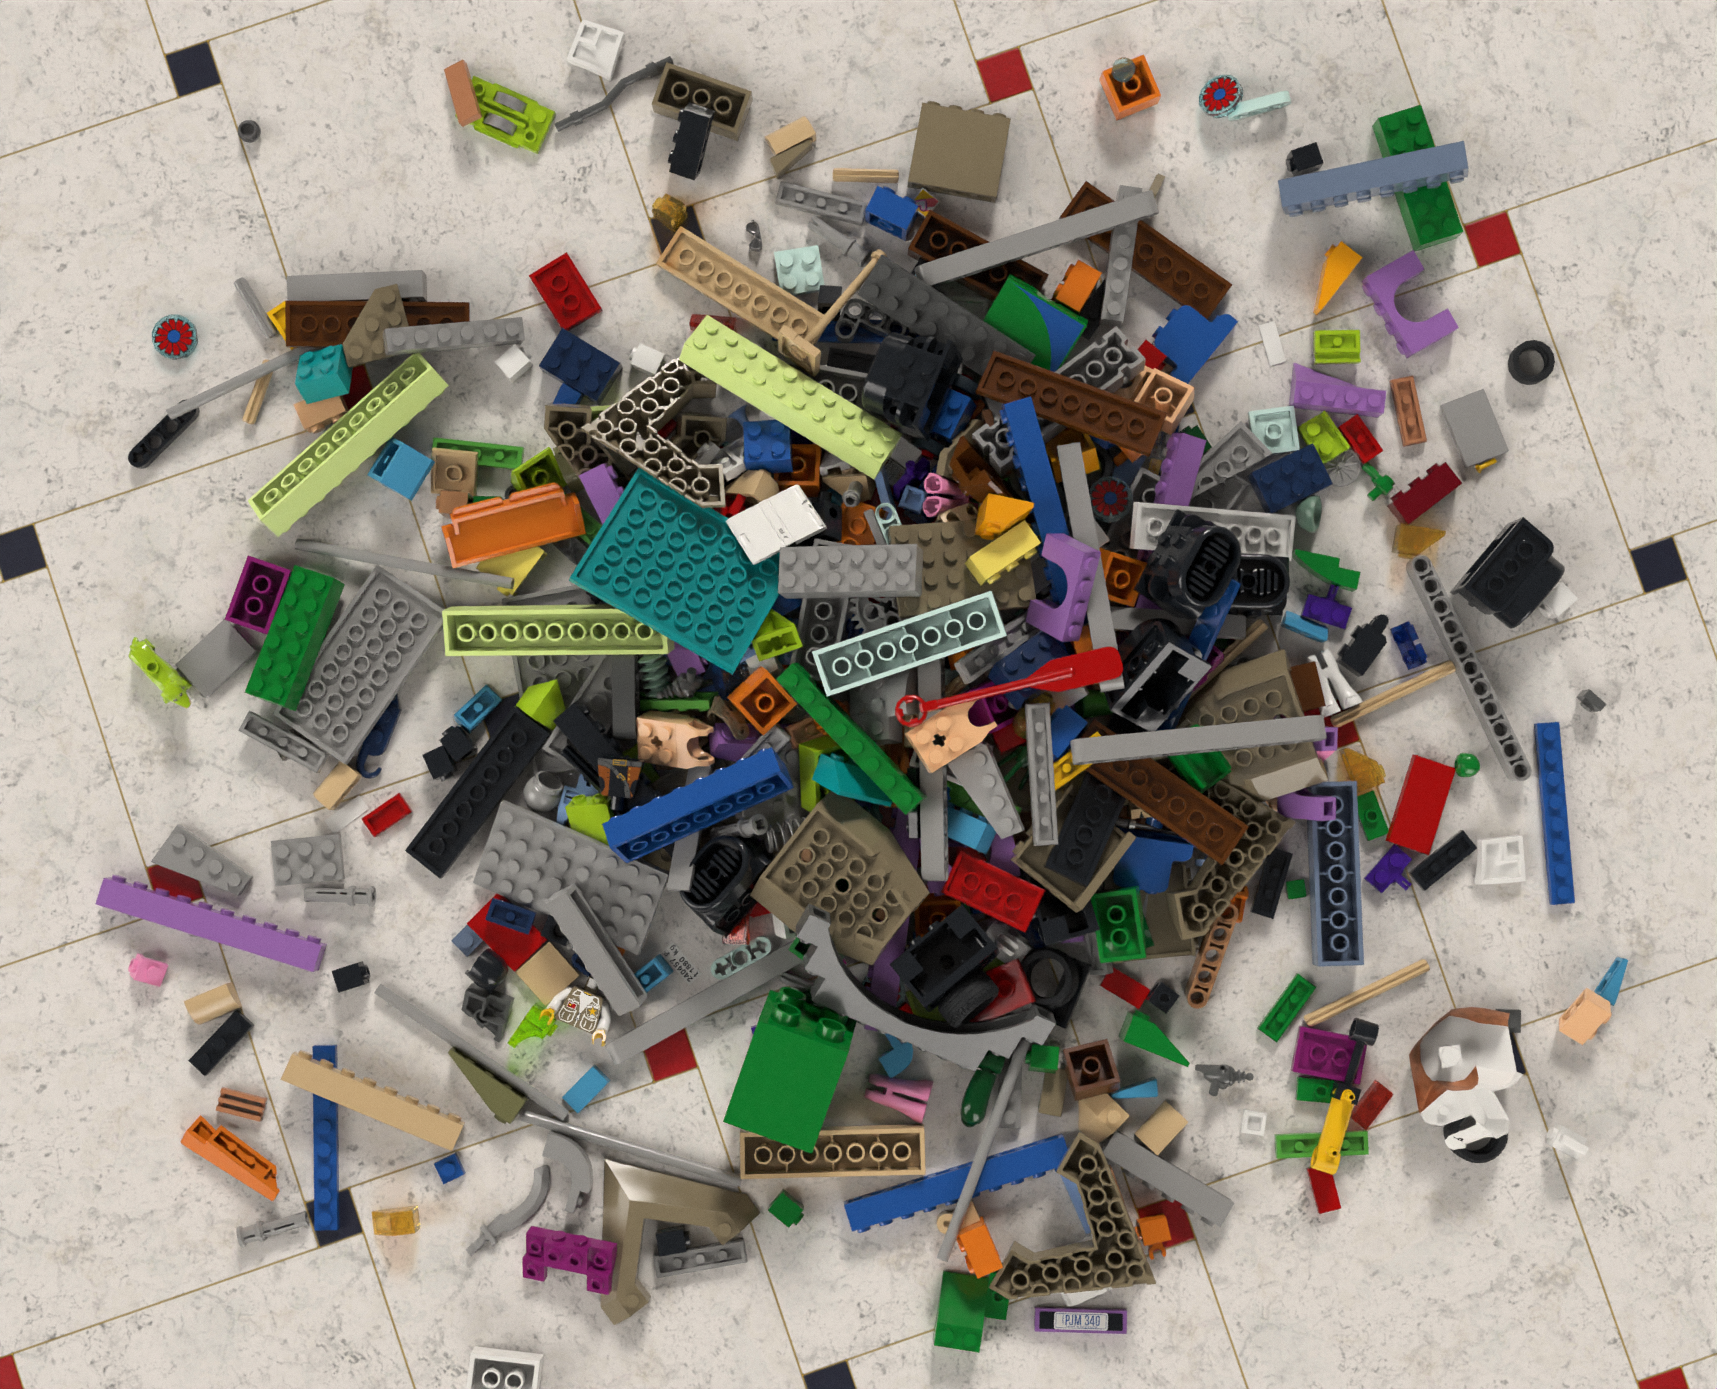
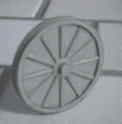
[1324,449,1361,487]

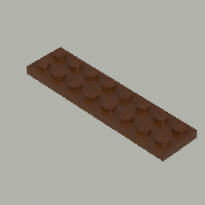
[1059,181,1233,319]
[285,301,470,349]
[976,351,1167,457]
[1081,719,1249,865]

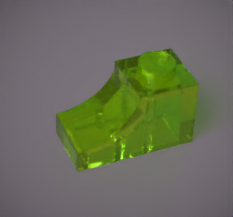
[507,1003,558,1048]

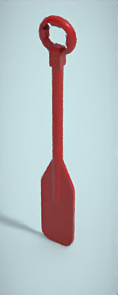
[895,646,1123,727]

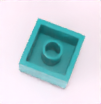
[295,344,353,404]

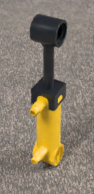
[1310,1018,1379,1175]

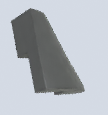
[461,983,514,1042]

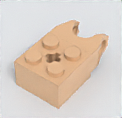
[1113,366,1195,435]
[904,699,997,773]
[636,710,715,769]

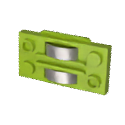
[455,76,556,154]

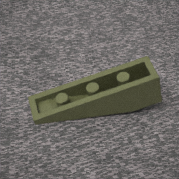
[448,1047,529,1124]

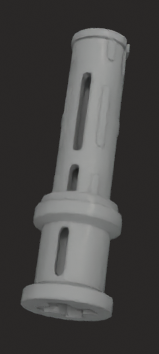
[807,215,872,267]
[710,814,768,839]
[304,886,376,907]
[236,1211,309,1247]

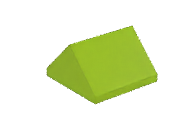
[511,447,567,491]

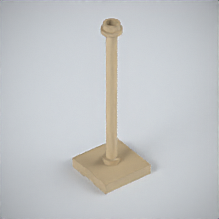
[778,249,888,377]

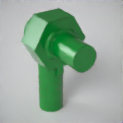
[1362,462,1395,501]

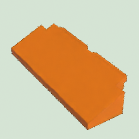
[441,482,586,568]

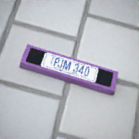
[1034,1307,1127,1334]

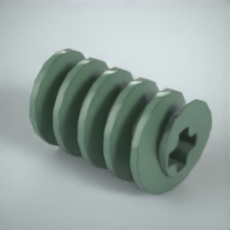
[637,654,672,698]

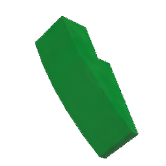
[1292,549,1361,592]

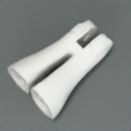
[1306,649,1363,718]

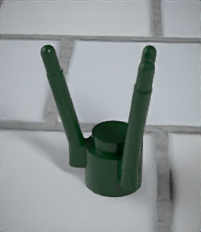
[997,744,1029,790]

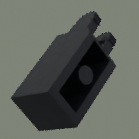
[1336,614,1389,677]

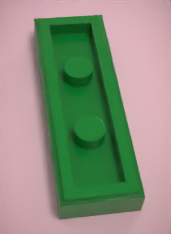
[1257,973,1316,1043]

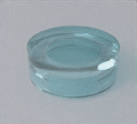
[1112,57,1135,82]

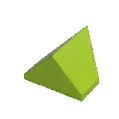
[752,609,803,662]
[516,679,565,731]

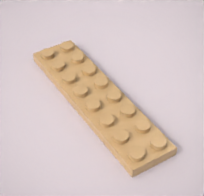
[656,226,828,346]

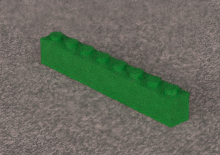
[776,663,927,815]

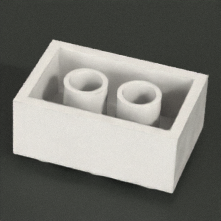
[466,1346,544,1389]

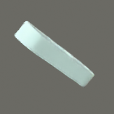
[1226,91,1292,121]
[711,936,772,979]

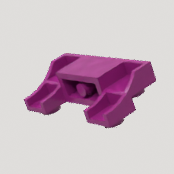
[522,1226,617,1295]

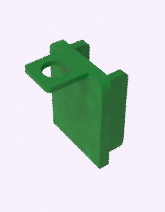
[1167,724,1232,793]

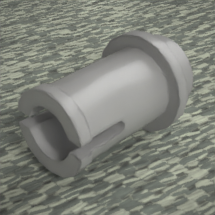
[842,481,863,507]

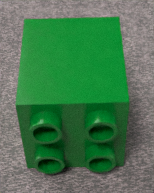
[723,987,856,1154]

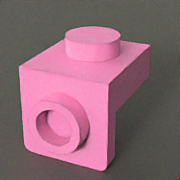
[128,953,168,987]

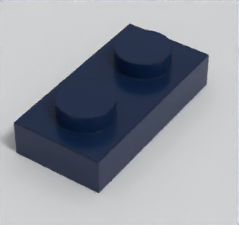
[485,898,537,935]

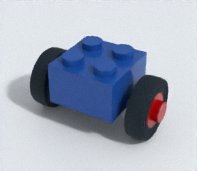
[911,373,980,461]

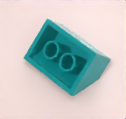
[812,752,892,807]

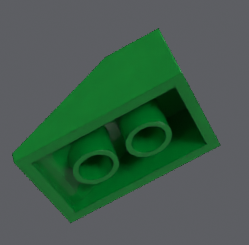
[1091,886,1147,963]
[1118,1010,1190,1067]
[933,1270,989,1353]

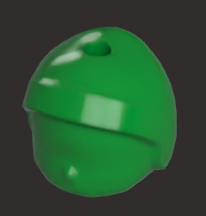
[1454,753,1480,777]

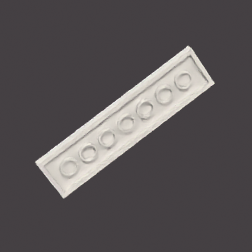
[1130,502,1296,561]

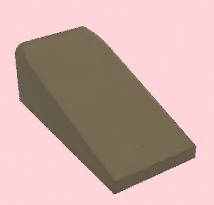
[770,140,812,179]
[1038,1068,1068,1117]

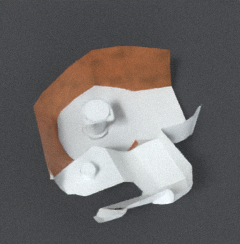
[1409,1007,1524,1150]

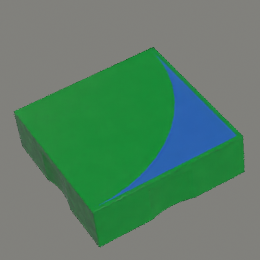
[983,273,1088,372]

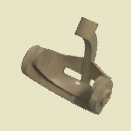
[707,696,750,740]

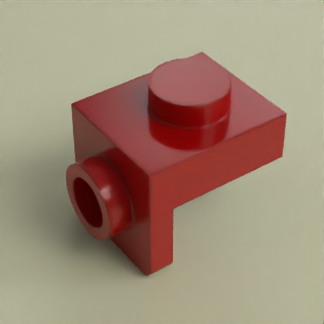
[713,493,746,518]

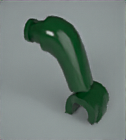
[960,1050,1006,1127]

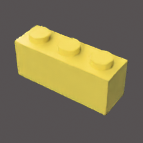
[965,520,1041,586]

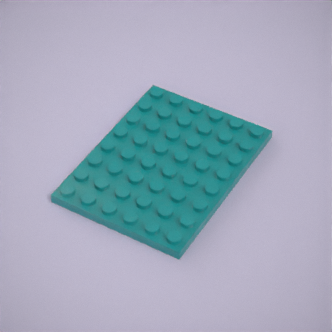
[569,468,780,675]

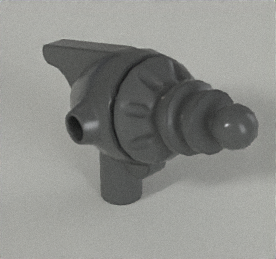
[657,667,714,699]
[1195,1064,1254,1096]

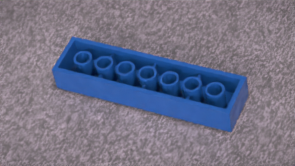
[602,747,794,863]

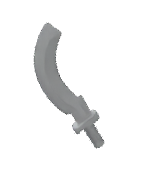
[1115,817,1177,835]
[466,1165,550,1256]

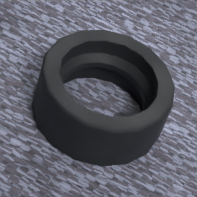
[1508,340,1555,385]

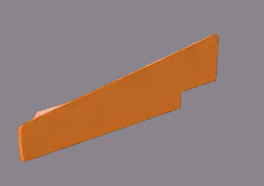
[181,1115,280,1201]

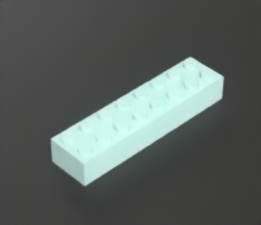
[812,591,1007,696]

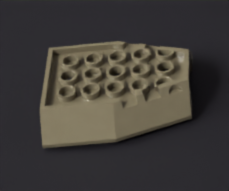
[1175,649,1329,802]
[750,791,930,965]

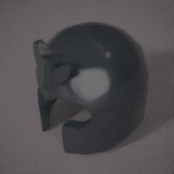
[465,948,508,994]

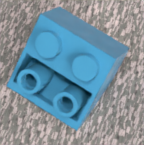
[367,437,435,501]

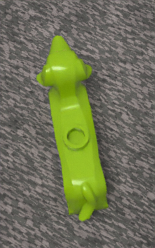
[128,637,192,709]

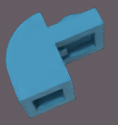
[878,1034,913,1078]

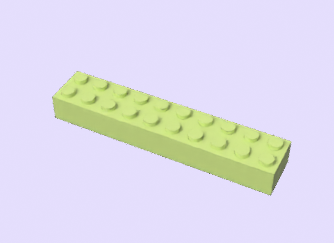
[679,315,902,479]
[248,353,449,537]
[442,604,675,656]

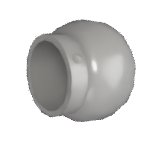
[523,771,563,813]

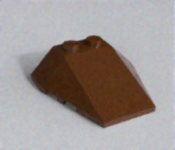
[949,435,1034,524]

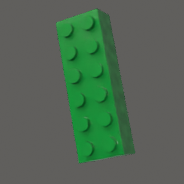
[1372,105,1463,252]
[244,565,345,711]

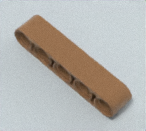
[1184,901,1239,1009]

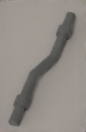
[554,56,674,132]

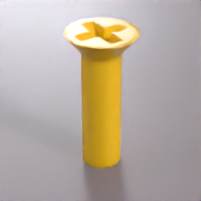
[1475,458,1497,473]

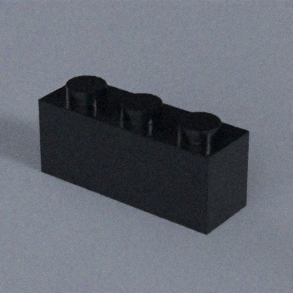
[668,102,715,180]

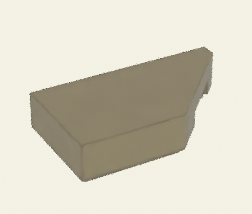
[1149,173,1165,198]

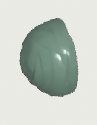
[1295,495,1322,532]

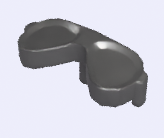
[746,220,762,252]

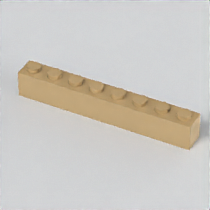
[280,1050,465,1151]

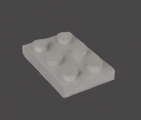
[271,834,345,886]

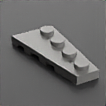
[1191,421,1273,500]
[947,743,1025,839]
[151,825,253,895]

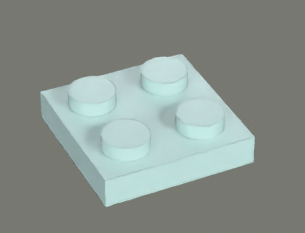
[774,245,824,296]
[1248,406,1300,455]

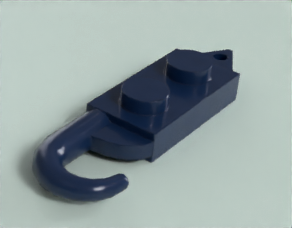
[356,693,402,779]

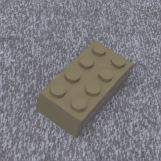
[652,62,753,141]

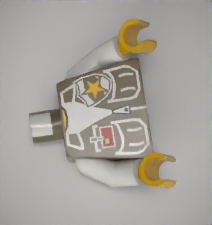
[539,976,611,1047]

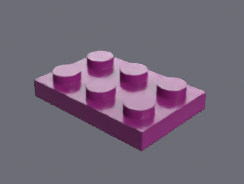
[1291,1026,1367,1085]

